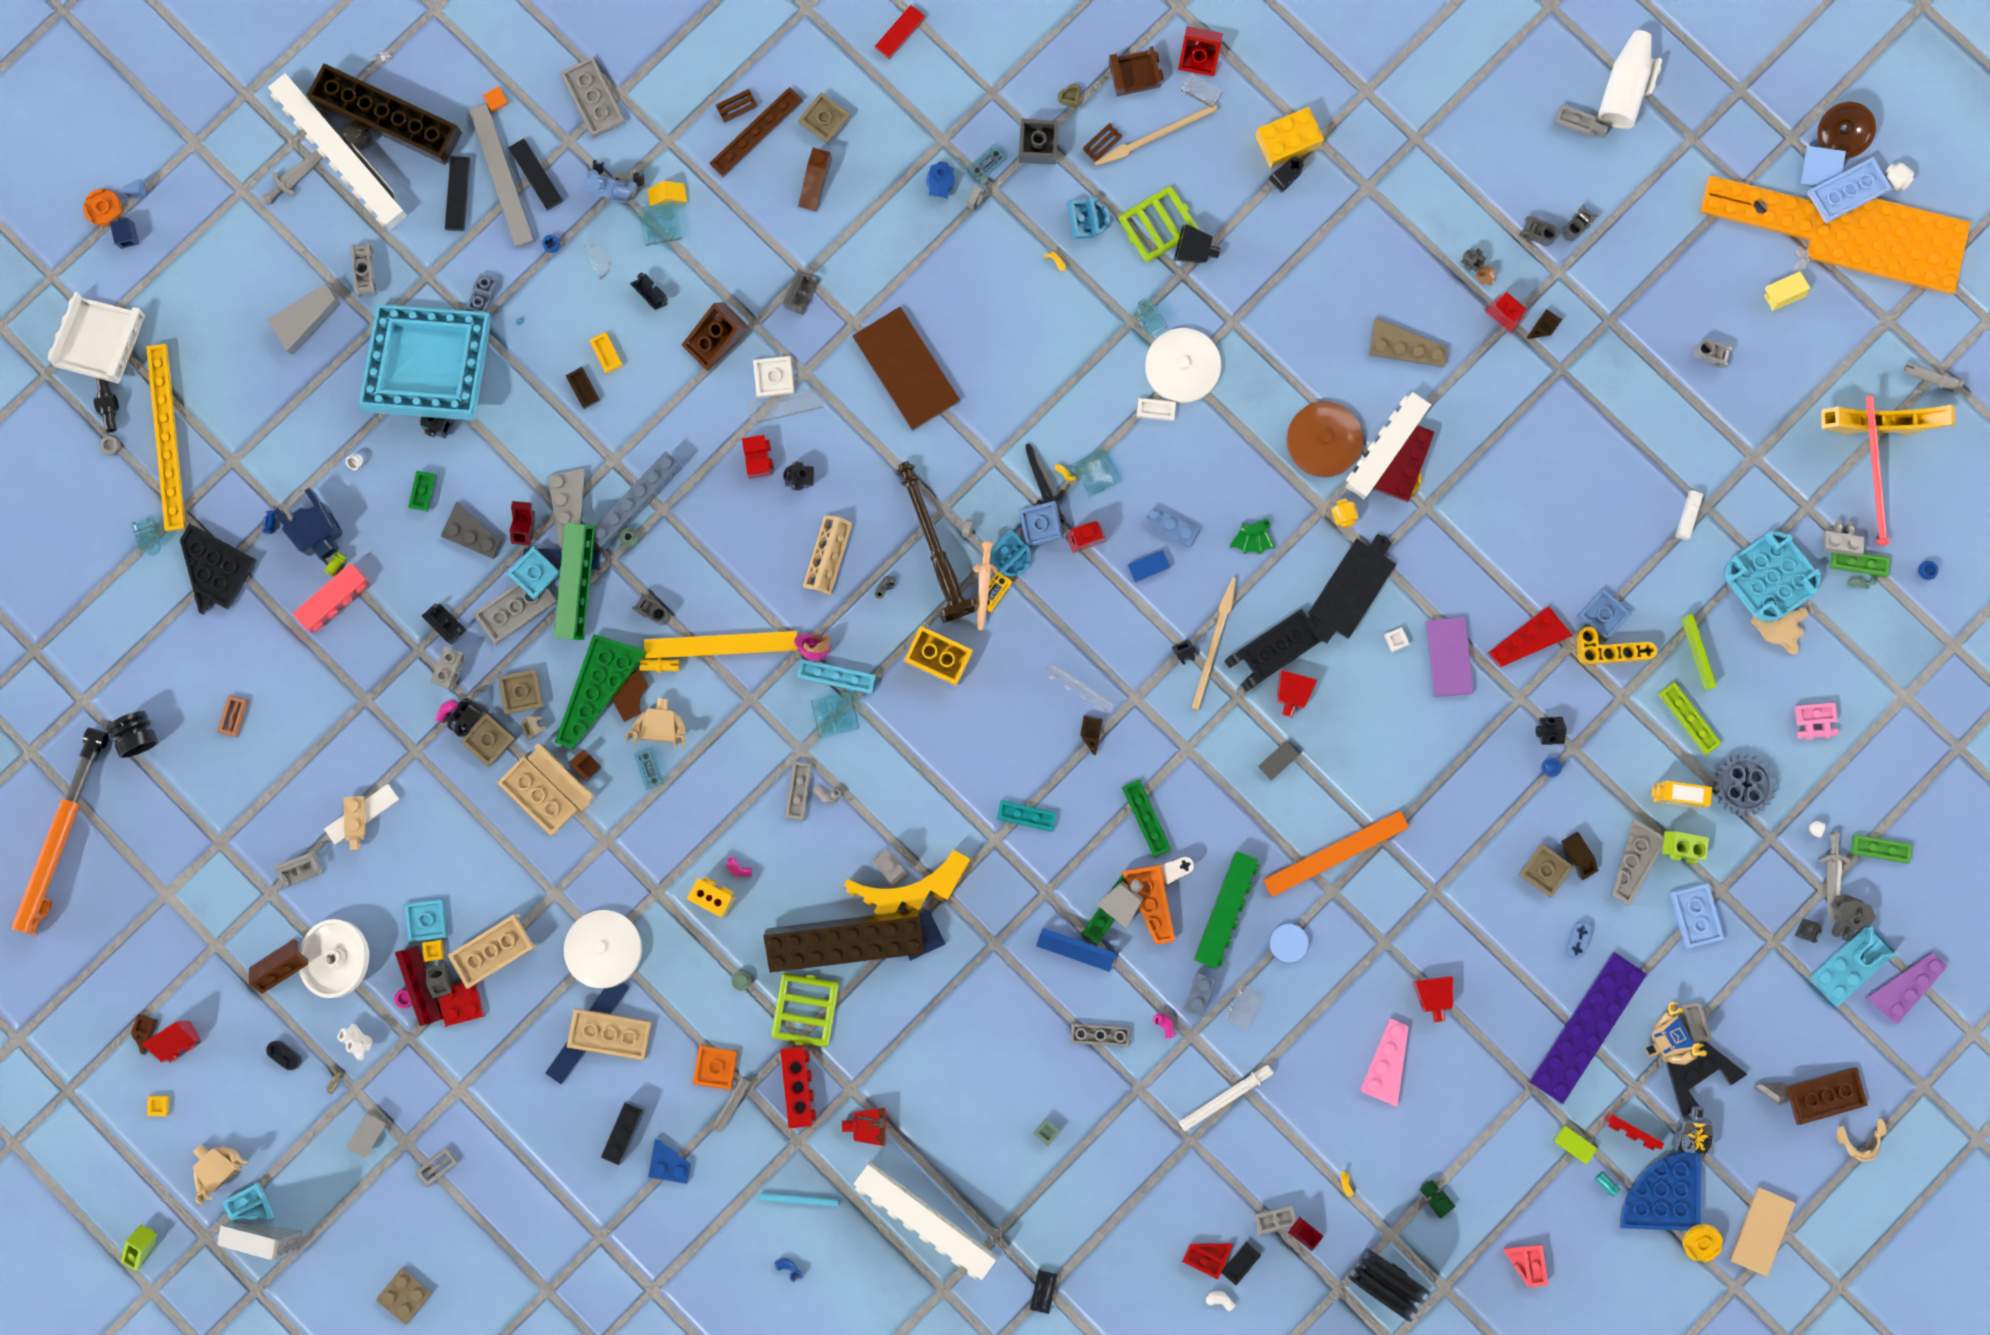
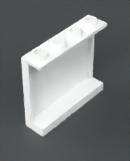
[48,292,145,384]

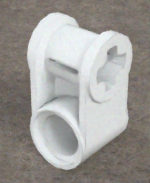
[1161,857,1194,885]

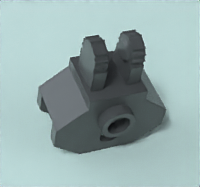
[1831,894,1876,941]

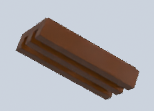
[716,89,758,123]
[1083,123,1123,162]

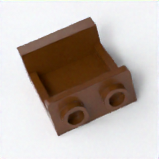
[1108,46,1164,97]

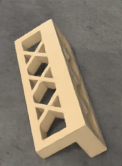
[802,515,853,595]
[528,743,596,812]

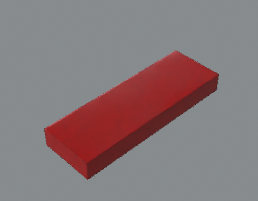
[875,5,925,59]

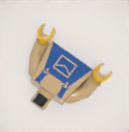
[1645,1002,1707,1065]

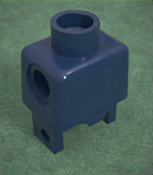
[274,488,343,560]

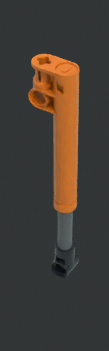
[11,727,109,936]

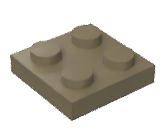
[798,92,851,145]
[498,669,544,715]
[460,713,515,768]
[1518,843,1574,898]
[376,1268,433,1325]

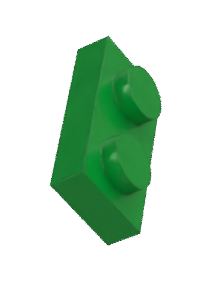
[408,470,437,512]

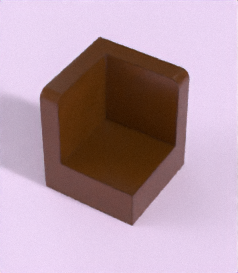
[569,750,601,781]

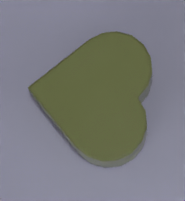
[1058,84,1081,108]

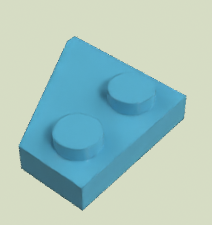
[222,1183,275,1220]

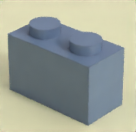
[1182,973,1216,1017]

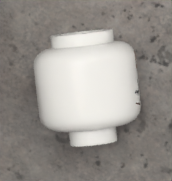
[1885,163,1914,191]

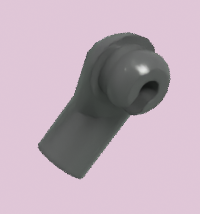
[875,576,895,599]

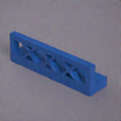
[1036,928,1116,972]

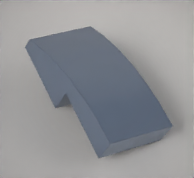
[466,273,498,312]

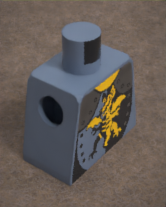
[1672,1106,1714,1155]

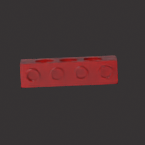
[780,1046,816,1129]

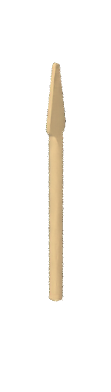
[1094,104,1218,166]
[1191,577,1236,711]

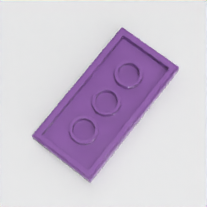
[1426,617,1473,697]

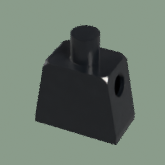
[1173,224,1221,264]

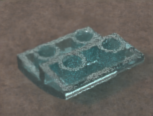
[811,691,860,738]

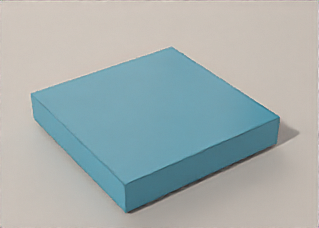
[507,546,560,600]
[404,899,448,942]

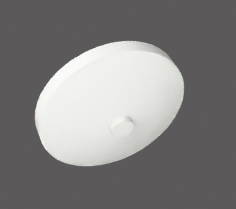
[1145,328,1221,404]
[564,910,642,989]
[299,919,369,998]

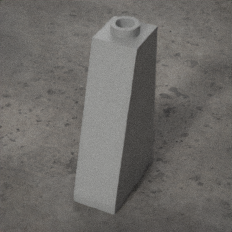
[267,284,340,355]

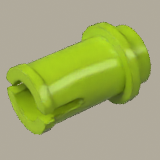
[324,552,347,577]

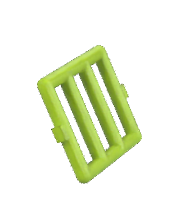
[1118,186,1199,262]
[771,973,839,1047]

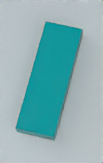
[996,800,1057,832]

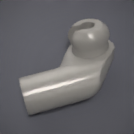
[812,784,841,803]

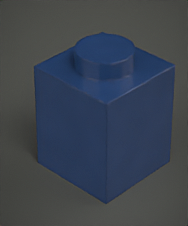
[109,217,139,249]

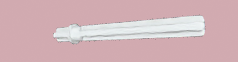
[1179,1065,1273,1131]

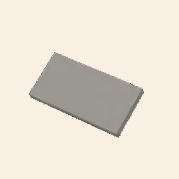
[560,57,626,139]
[473,584,558,645]

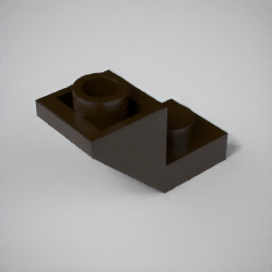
[1561,832,1599,880]

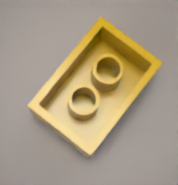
[1255,107,1324,169]
[904,626,973,687]

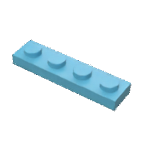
[797,659,876,694]

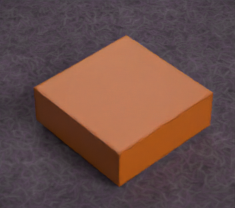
[483,86,509,113]

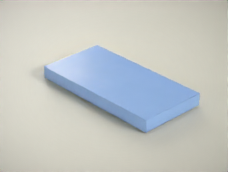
[1807,157,1893,224]

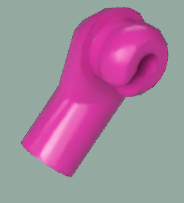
[435,700,459,723]
[726,857,752,877]
[1153,1013,1175,1039]

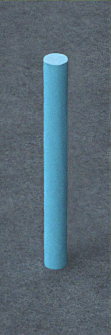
[760,1192,839,1207]

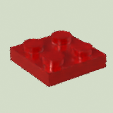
[438,982,485,1027]

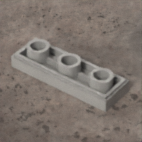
[1070,1023,1130,1047]

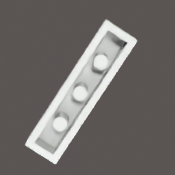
[1675,490,1703,540]

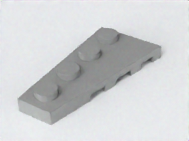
[547,468,586,550]
[1611,819,1664,905]

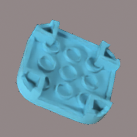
[1725,531,1821,623]

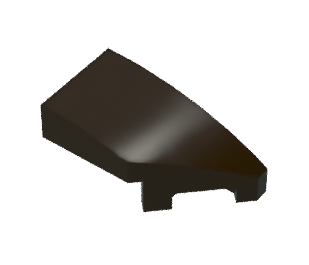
[1526,309,1562,340]

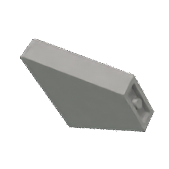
[217,1221,304,1261]

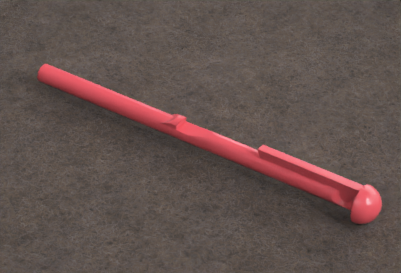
[1866,395,1891,546]

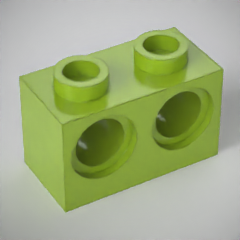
[1662,831,1709,864]

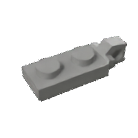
[1554,104,1608,137]

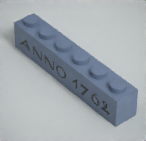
[594,451,682,551]

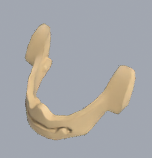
[1837,1118,1886,1162]

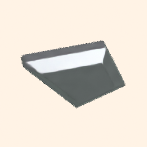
[1754,1082,1790,1105]

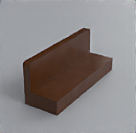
[249,939,308,994]

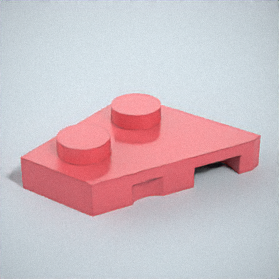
[1504,1244,1548,1287]

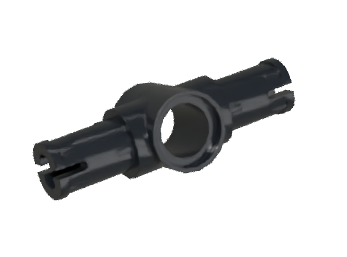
[94,378,119,433]

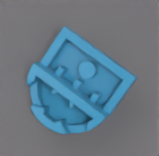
[1067,197,1110,239]
[989,529,1031,576]

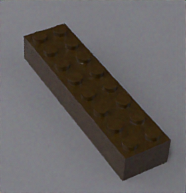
[306,63,462,165]
[763,909,926,973]

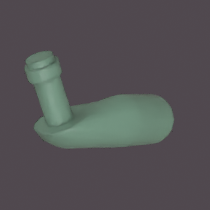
[1848,578,1876,589]

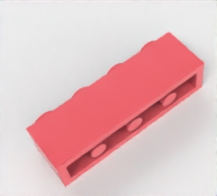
[292,563,370,633]

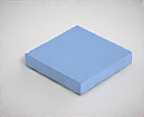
[1800,146,1846,186]

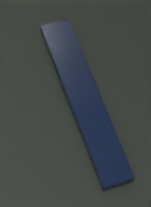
[545,982,629,1084]

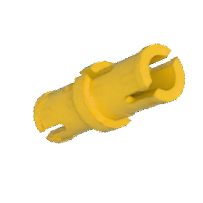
[640,658,680,673]

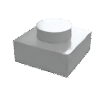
[967,185,984,210]

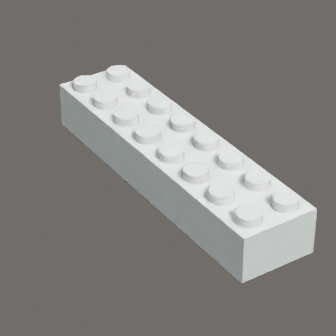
[854,1161,996,1280]

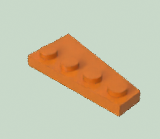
[1122,864,1175,944]

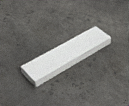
[324,784,400,845]

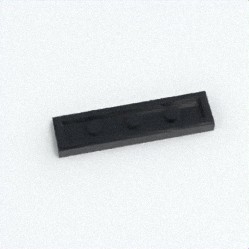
[508,138,563,211]
[445,156,470,231]

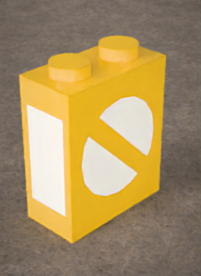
[1651,781,1712,809]

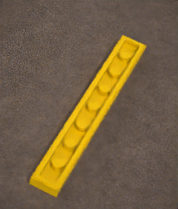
[644,631,798,659]

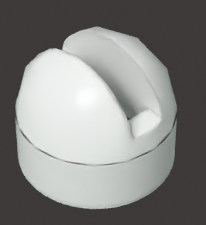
[346,453,363,470]
[1809,821,1826,838]

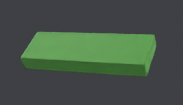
[1829,552,1891,577]
[1850,834,1913,864]

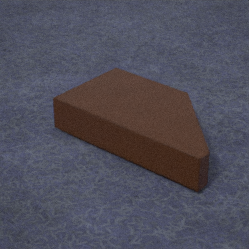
[131,1014,158,1055]

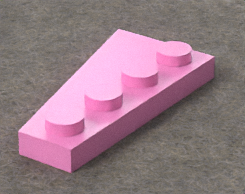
[1360,1018,1409,1107]

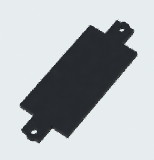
[1308,534,1396,644]

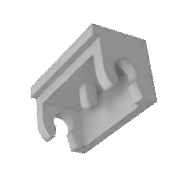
[274,853,323,887]
[347,1110,386,1158]
[1254,1206,1296,1237]

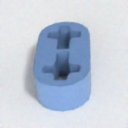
[1566,922,1591,958]

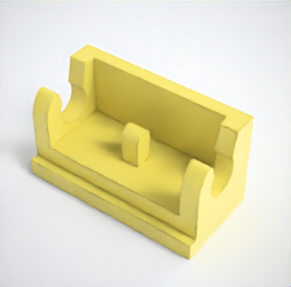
[1764,272,1810,312]

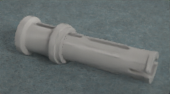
[1903,361,1964,395]

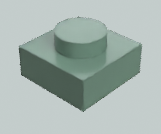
[1033,1118,1061,1146]

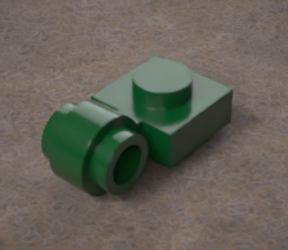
[1419,1179,1456,1219]

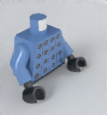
[585,160,645,203]

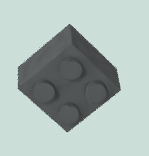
[1019,119,1058,165]

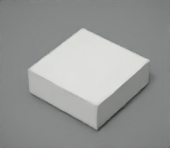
[1384,627,1410,653]

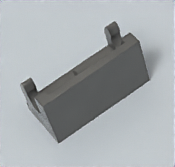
[783,269,818,315]

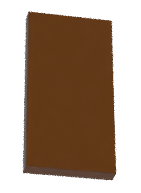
[1786,1067,1868,1125]

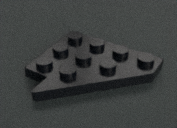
[180,523,257,615]

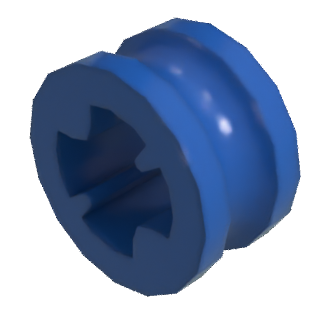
[542,235,560,253]

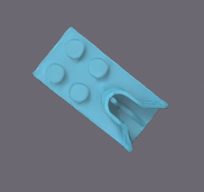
[1809,925,1899,1007]

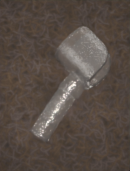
[364,50,392,63]

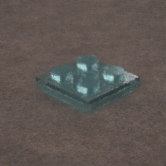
[638,201,682,246]

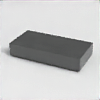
[1258,741,1300,781]

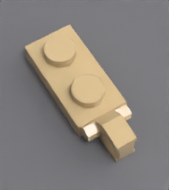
[343,796,366,851]

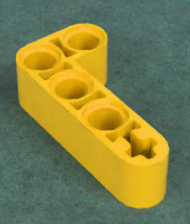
[1576,627,1657,665]

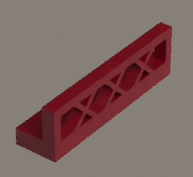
[395,946,443,1026]

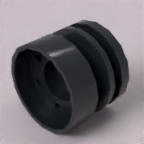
[106,711,159,758]

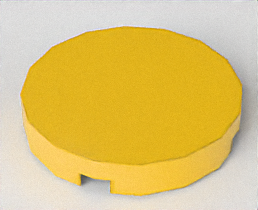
[1683,1224,1723,1262]

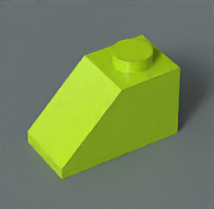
[120,1224,157,1272]

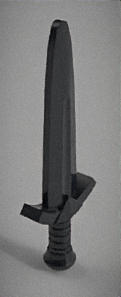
[1026,443,1066,523]

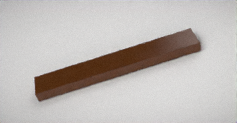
[709,87,803,177]

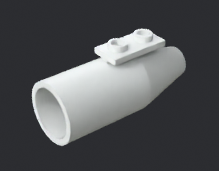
[1597,30,1662,129]

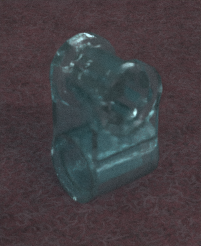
[1135,299,1167,337]
[131,517,161,556]

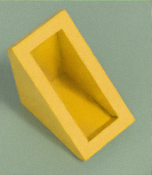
[647,181,687,208]

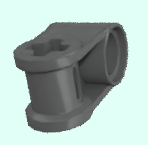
[1563,204,1598,241]
[1519,216,1558,246]
[632,593,670,625]

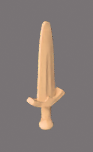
[973,541,998,630]

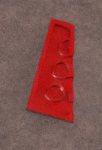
[1488,606,1573,668]

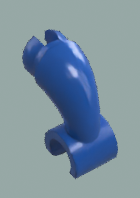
[774,1258,803,1282]

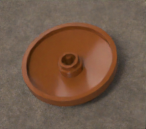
[1286,402,1363,478]

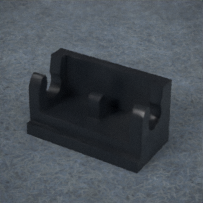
[422,603,467,645]

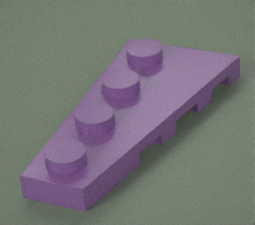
[1865,953,1947,1024]

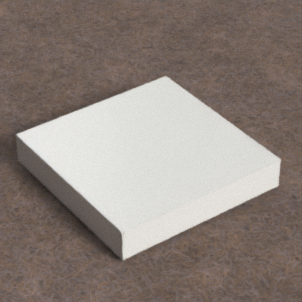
[753,356,795,398]

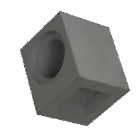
[426,964,452,998]

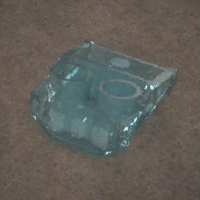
[1070,448,1122,498]

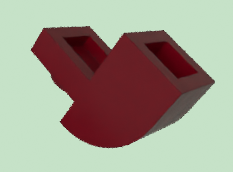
[509,501,535,546]

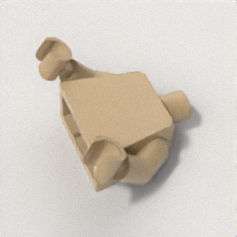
[626,698,686,748]
[193,1144,248,1206]

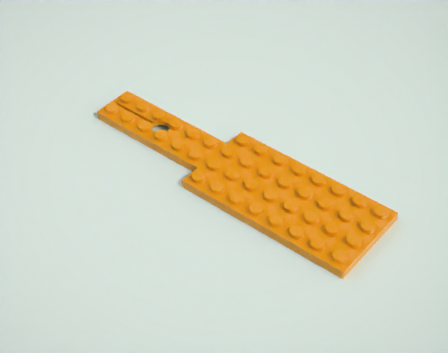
[1700,175,1971,295]

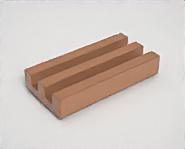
[217,695,249,737]

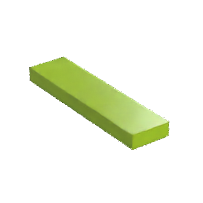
[1681,614,1717,691]
[1658,682,1722,755]

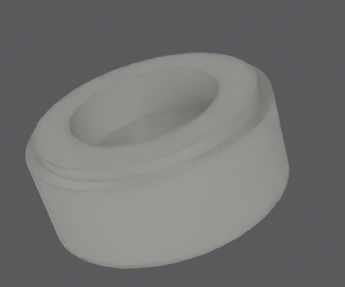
[100,436,121,456]
[962,519,974,539]

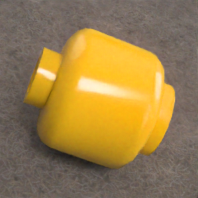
[1332,499,1359,528]

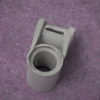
[1693,339,1733,368]

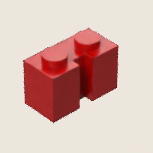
[742,435,774,479]

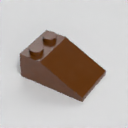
[681,302,750,371]

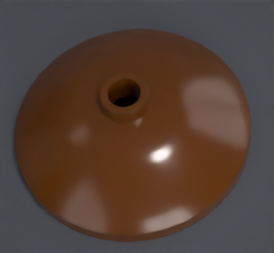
[1817,101,1876,159]

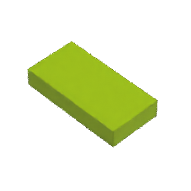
[1553,1125,1597,1165]

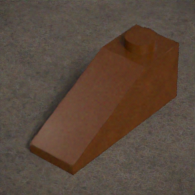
[798,147,832,212]

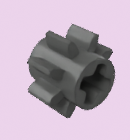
[1461,248,1486,272]

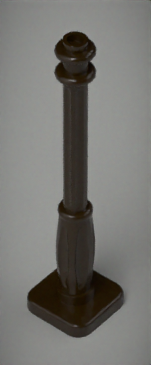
[897,461,978,623]

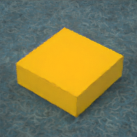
[422,940,445,962]
[147,1096,170,1116]

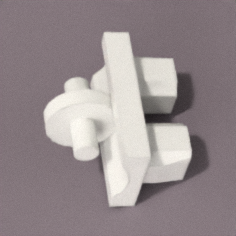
[337,1024,373,1060]

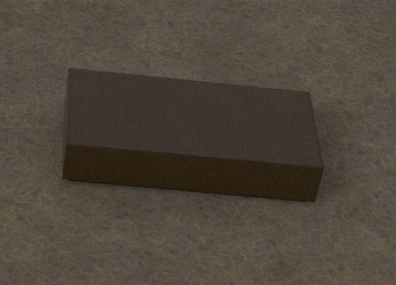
[565,367,601,409]

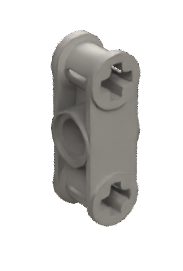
[350,242,377,297]

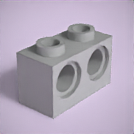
[430,646,467,691]

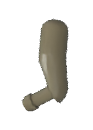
[326,1066,341,1094]

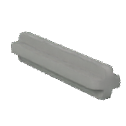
[713,1078,750,1132]

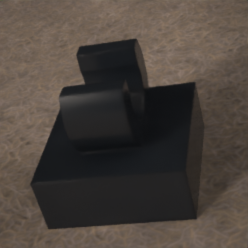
[1172,639,1197,665]

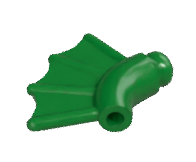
[1230,518,1275,554]

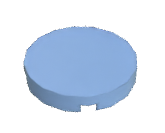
[1269,924,1308,963]

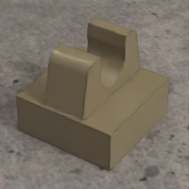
[521,715,546,740]

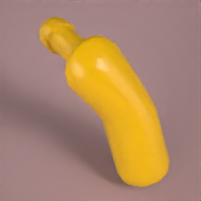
[1044,251,1066,271]
[1055,463,1077,482]
[1341,1171,1354,1197]

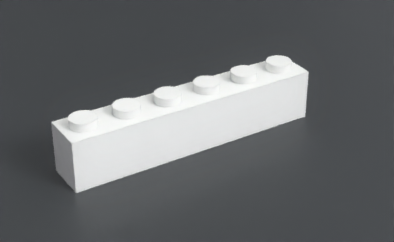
[1346,392,1431,500]

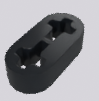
[266,1041,302,1070]

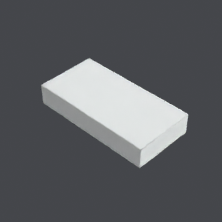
[1136,398,1176,421]

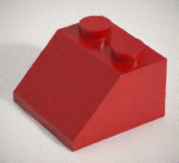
[1178,26,1223,77]
[142,1020,201,1063]

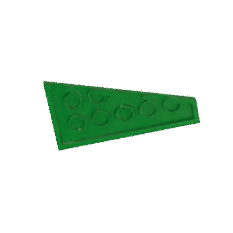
[555,634,647,749]

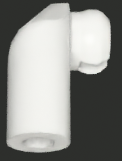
[1205,1291,1236,1312]

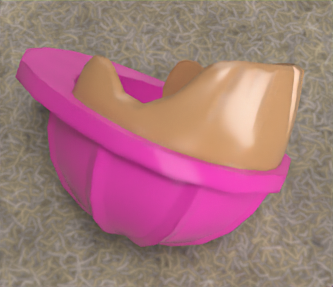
[794,633,831,661]

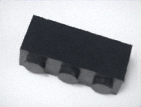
[601,1101,646,1165]

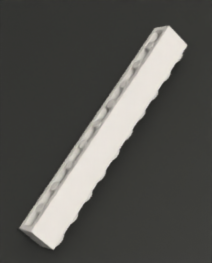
[268,73,407,230]

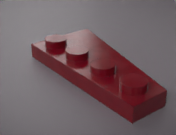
[1373,425,1435,503]

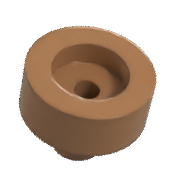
[1475,265,1496,285]

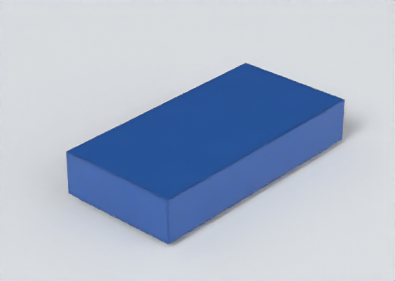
[1127,550,1170,583]

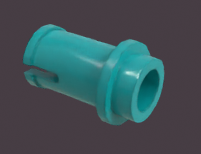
[1595,1171,1620,1197]

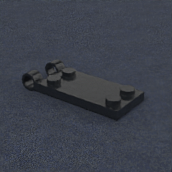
[1224,608,1321,692]

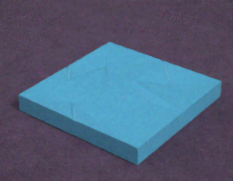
[358,304,492,421]

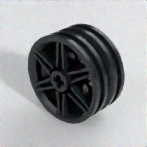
[1347,1247,1431,1323]

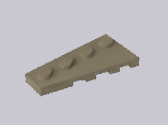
[1369,317,1447,367]

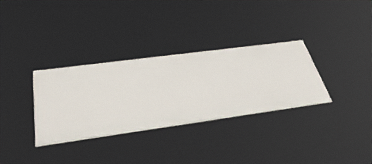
[352,144,395,200]

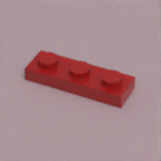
[1604,1113,1665,1151]

